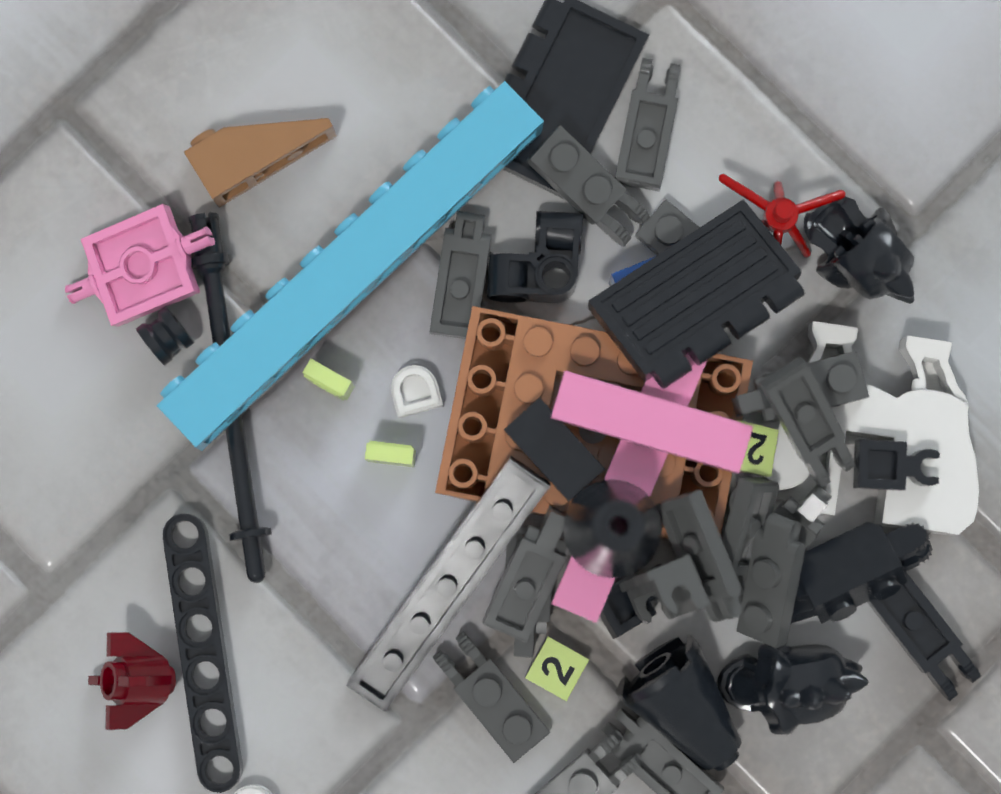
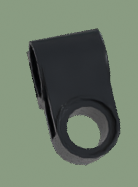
[487,211,583,303]

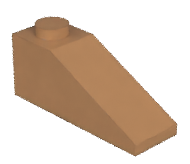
[184,118,337,208]

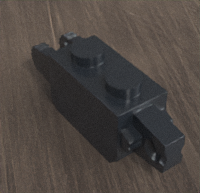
[791,522,933,624]

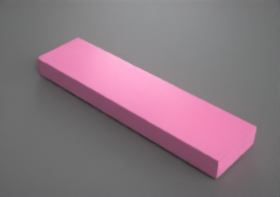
[551,371,753,474]

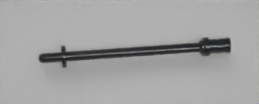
[188,212,272,583]

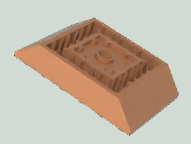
[435,306,753,541]

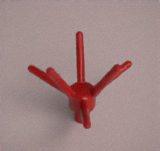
[718,174,846,258]

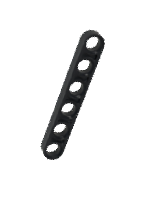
[163,514,243,793]

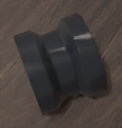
[136,306,195,366]

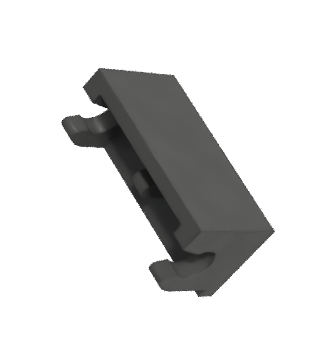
[619,555,711,624]

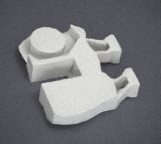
[734,321,979,536]

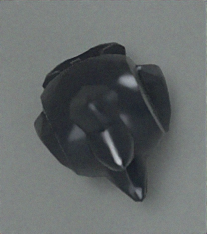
[804,196,915,304]
[718,644,869,735]

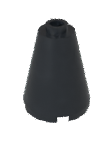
[564,480,662,578]
[616,635,742,771]

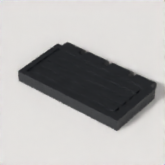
[503,0,650,199]
[588,199,805,389]

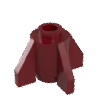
[88,632,176,730]

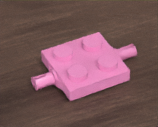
[65,204,215,327]

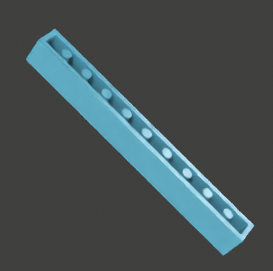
[156,81,544,451]

